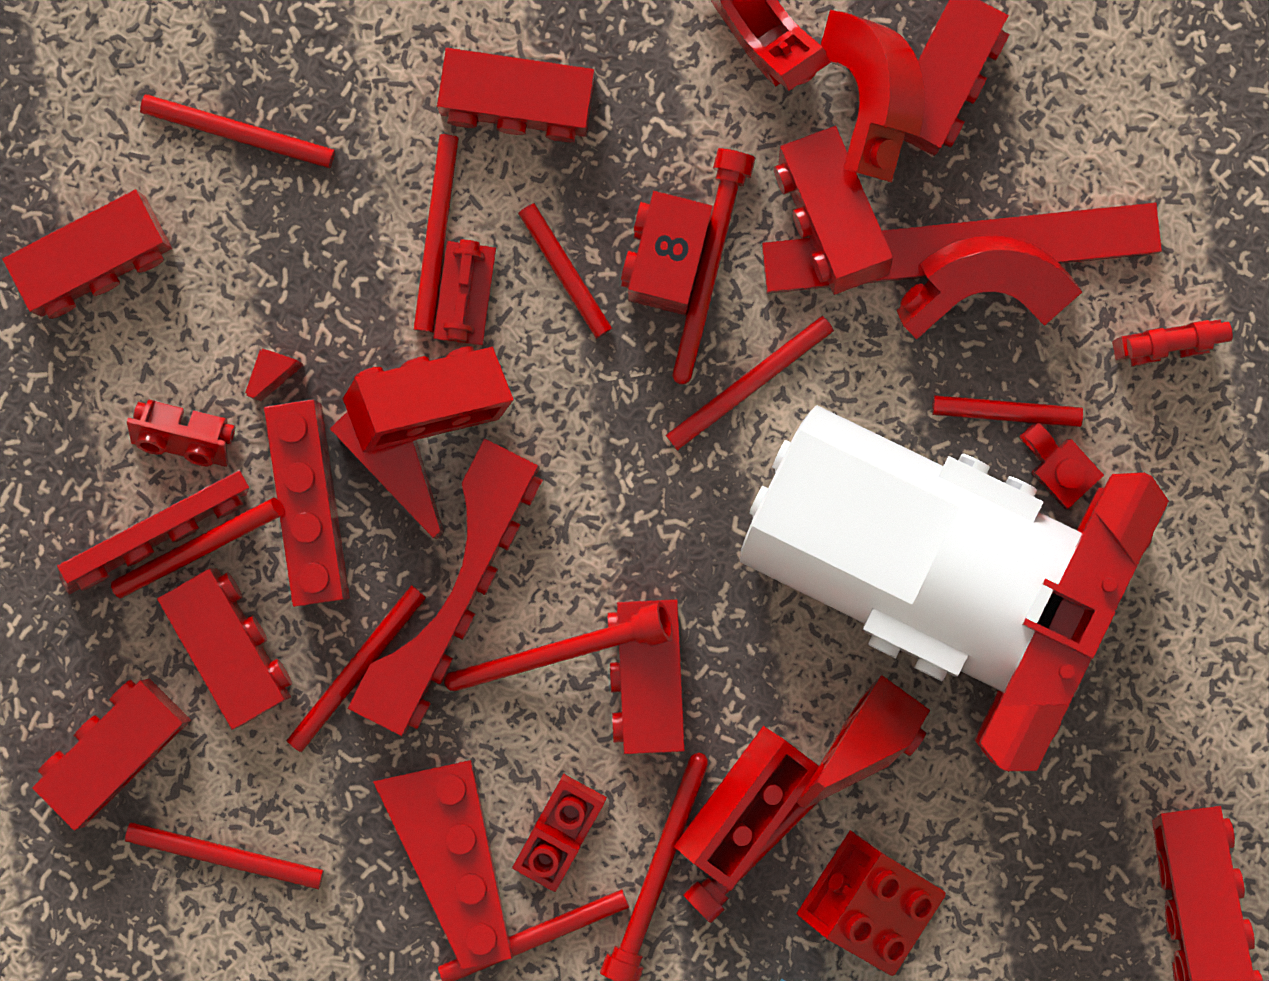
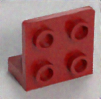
[796,830,946,976]

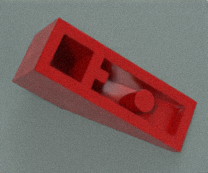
[330,412,444,539]
[796,675,930,809]

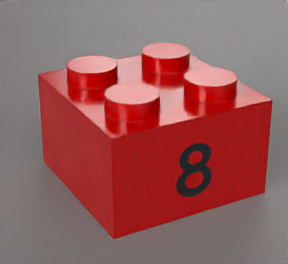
[621,190,713,316]

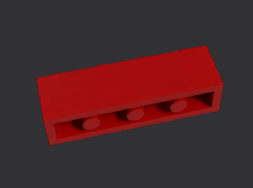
[264,399,350,607]

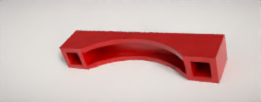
[347,438,543,736]

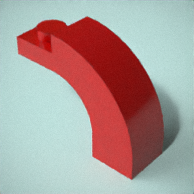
[711,0,831,91]
[821,10,925,182]
[896,235,1082,339]

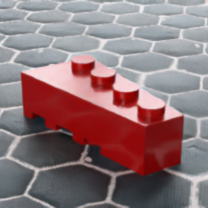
[1152,806,1263,981]

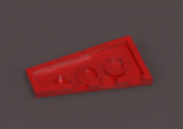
[57,470,249,595]
[373,760,513,970]

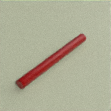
[140,94,335,169]
[413,134,459,333]
[665,315,834,451]
[111,497,284,598]
[286,585,426,753]
[125,822,324,890]
[438,889,630,981]

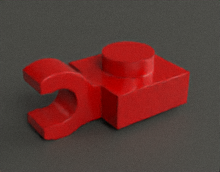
[1018,423,1104,509]

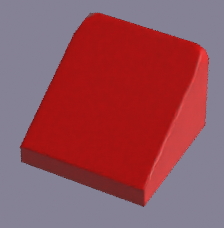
[245,348,303,402]

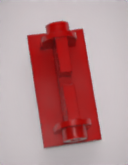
[433,239,496,346]
[126,399,236,467]

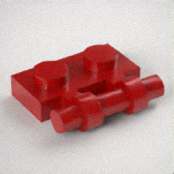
[1112,319,1233,367]

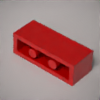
[904,0,1010,156]
[437,48,595,142]
[774,125,893,295]
[2,189,173,319]
[342,346,514,453]
[157,568,292,730]
[608,599,685,754]
[32,678,191,831]
[674,726,818,891]

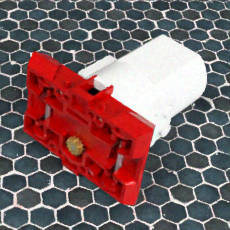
[740,405,1169,772]

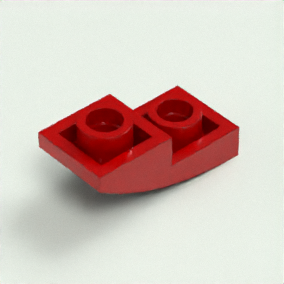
[512,774,607,892]

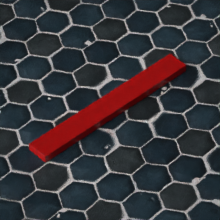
[761,202,1162,294]

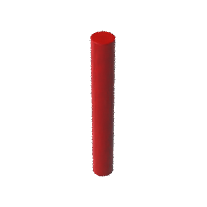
[518,203,613,339]
[932,395,1083,427]

